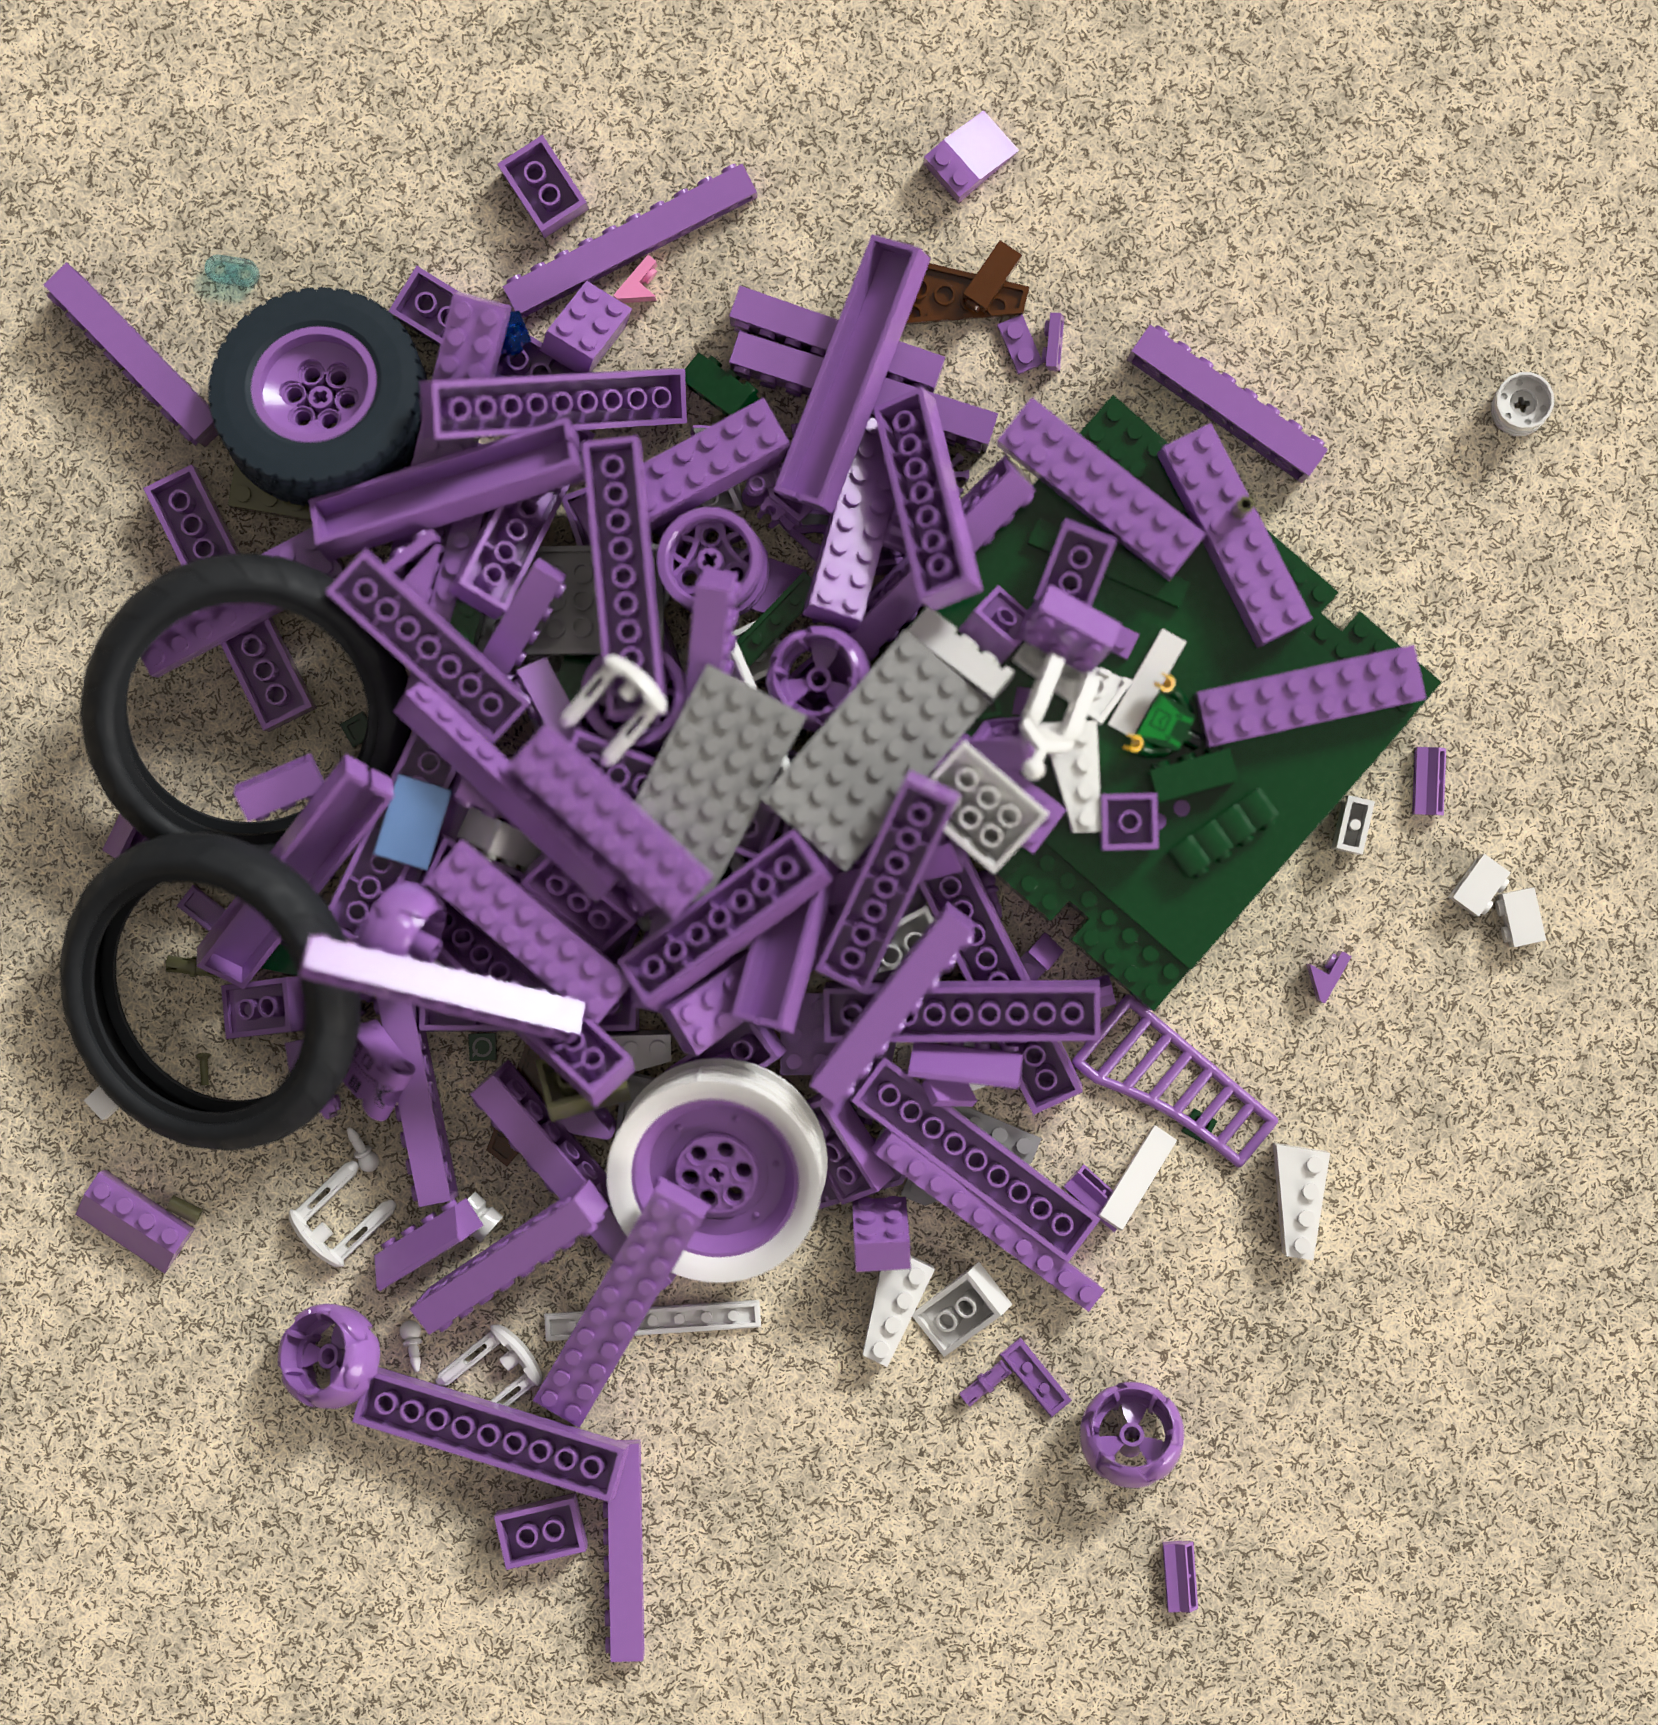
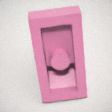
[613,255,658,303]

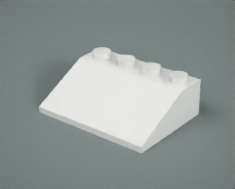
[928,741,1049,874]

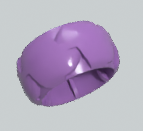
[766,626,871,732]
[357,881,446,964]
[278,1303,380,1409]
[1080,1382,1184,1488]

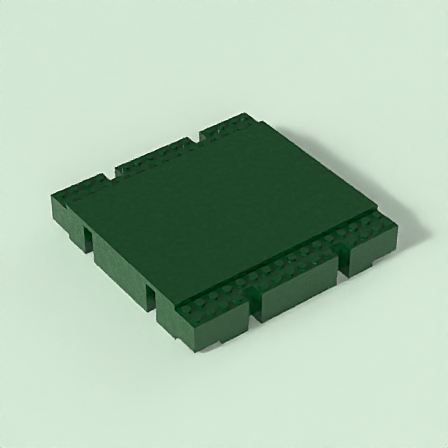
[907,395,1442,1011]

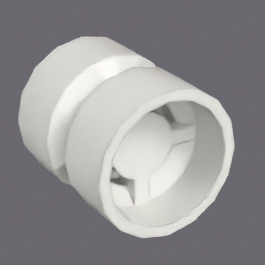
[468,1192,503,1242]

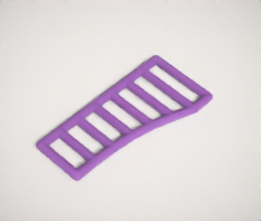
[1072,994,1278,1168]

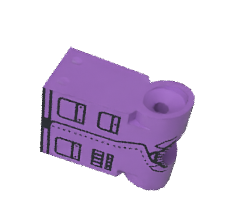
[343,1019,416,1121]

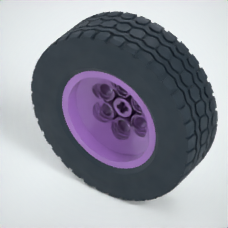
[208,287,428,507]

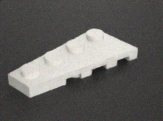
[1011,641,1133,726]

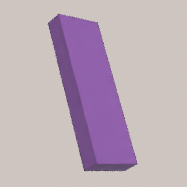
[1000,1337,1072,1417]

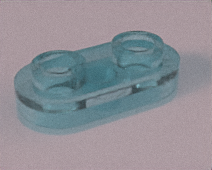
[204,254,260,288]

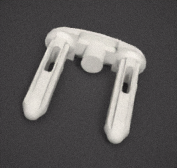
[561,655,666,766]
[289,1160,396,1267]
[436,1324,542,1406]

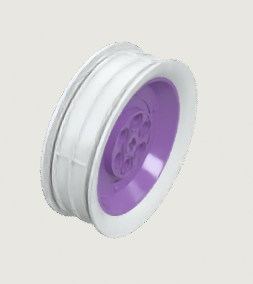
[607,1058,828,1283]

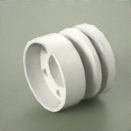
[1491,372,1554,436]

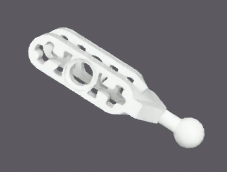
[1019,651,1100,780]

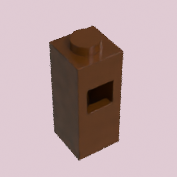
[962,240,1022,314]

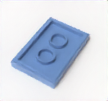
[374,774,452,870]

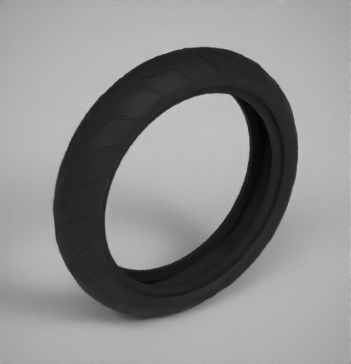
[80,553,412,852]
[60,832,360,1151]

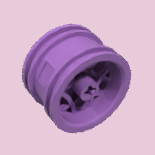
[657,507,770,616]
[581,650,687,754]

